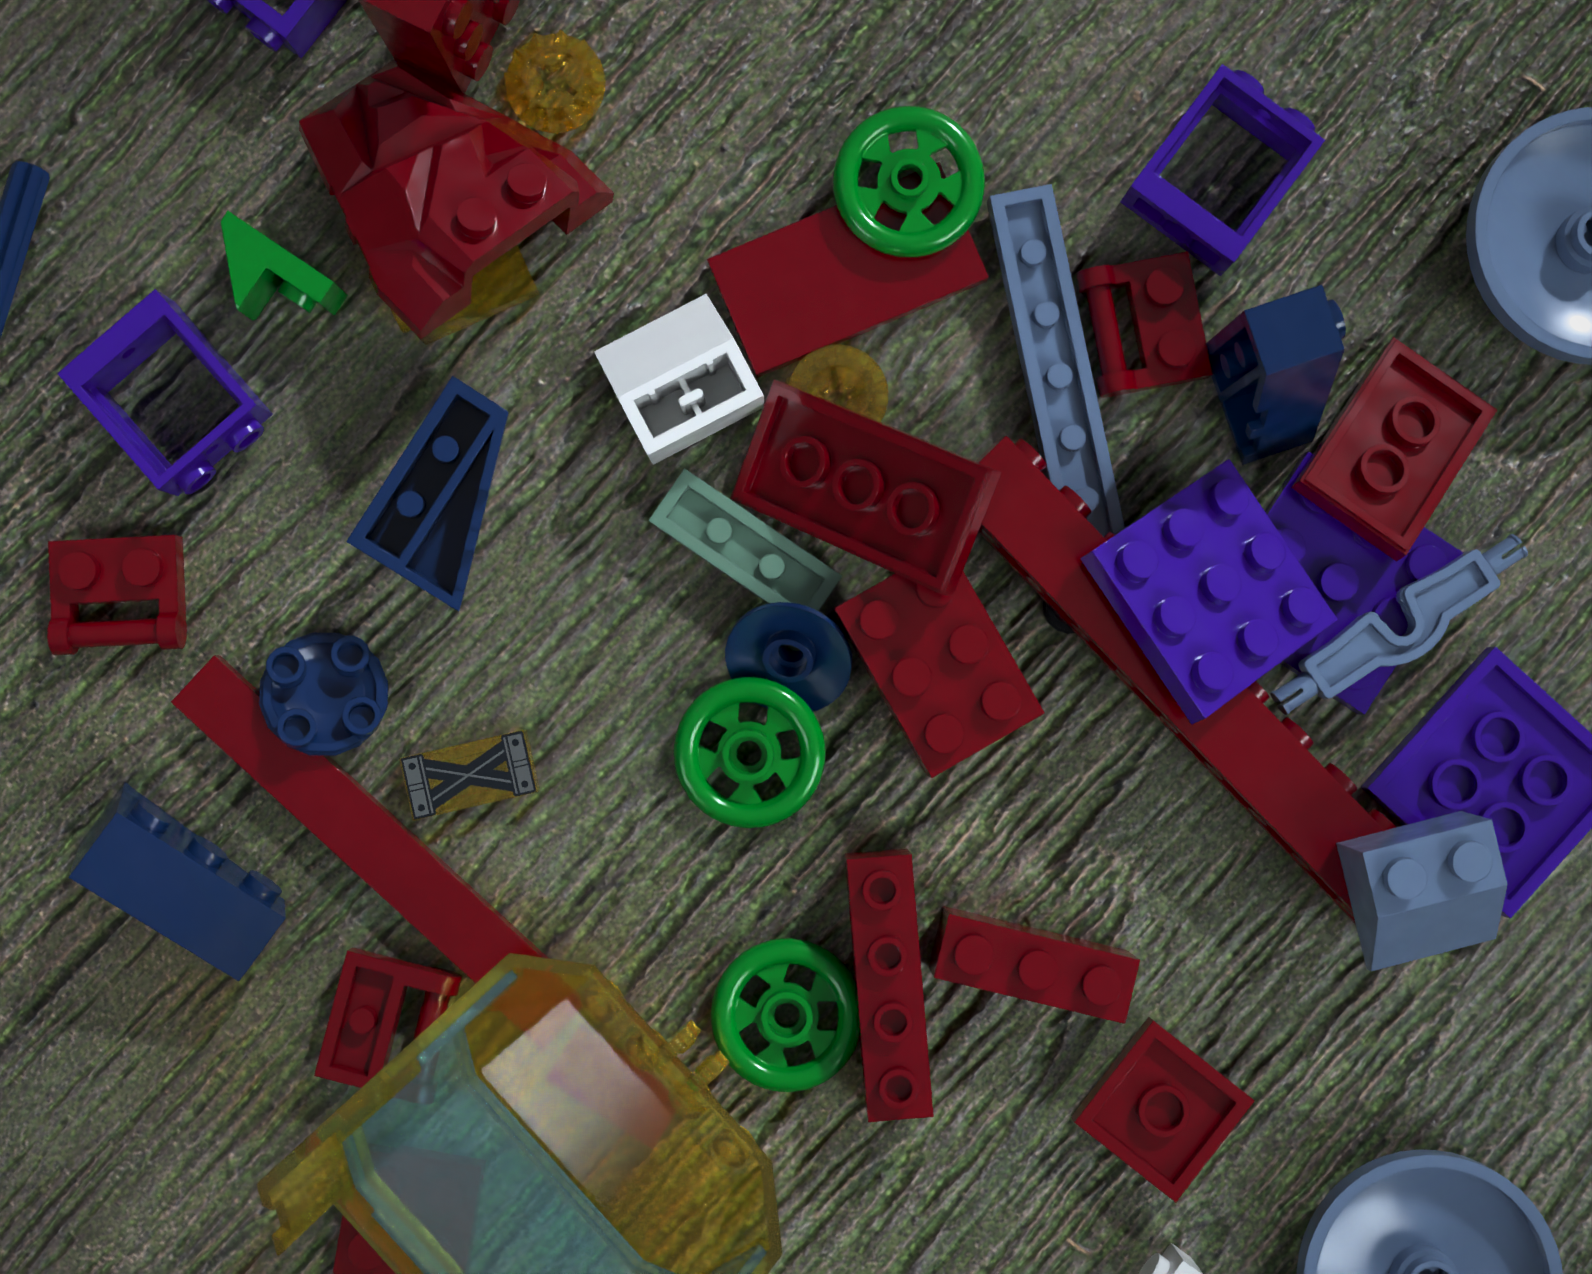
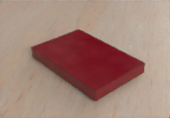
[1291,337,1497,562]

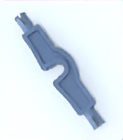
[1270,534,1528,716]

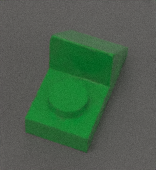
[221,211,348,321]

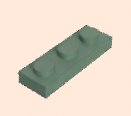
[649,468,842,611]

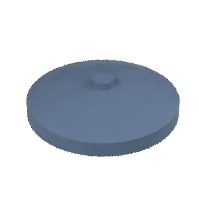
[1466,107,1592,365]
[1297,1150,1563,1274]

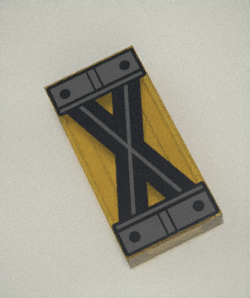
[399,730,540,820]

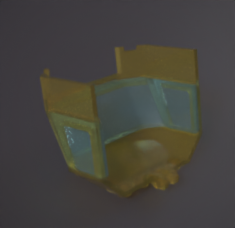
[256,953,783,1274]

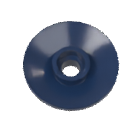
[725,602,852,712]

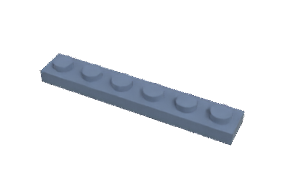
[986,184,1125,537]

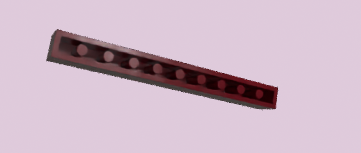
[976,435,1396,925]

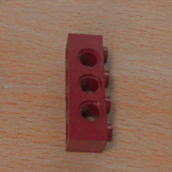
[844,848,934,1122]

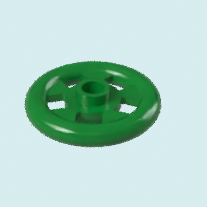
[833,106,985,258]
[673,677,826,828]
[711,938,861,1092]

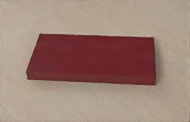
[707,162,989,379]
[730,380,1002,596]

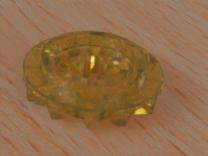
[504,30,606,133]
[789,345,888,422]

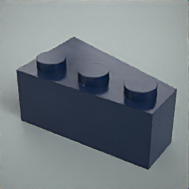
[1206,285,1346,465]
[346,376,509,612]
[68,782,286,981]

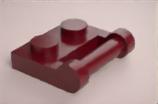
[1076,251,1213,398]
[47,535,187,656]
[314,947,462,1102]

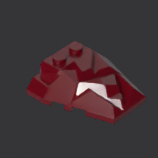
[299,59,614,339]

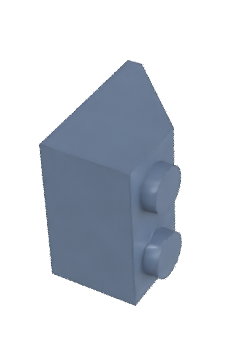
[1336,811,1508,971]

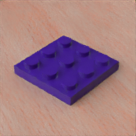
[1265,451,1463,715]
[1080,459,1338,724]
[1361,647,1592,918]

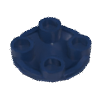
[259,632,388,756]

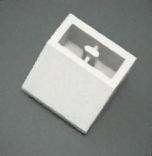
[594,294,765,465]

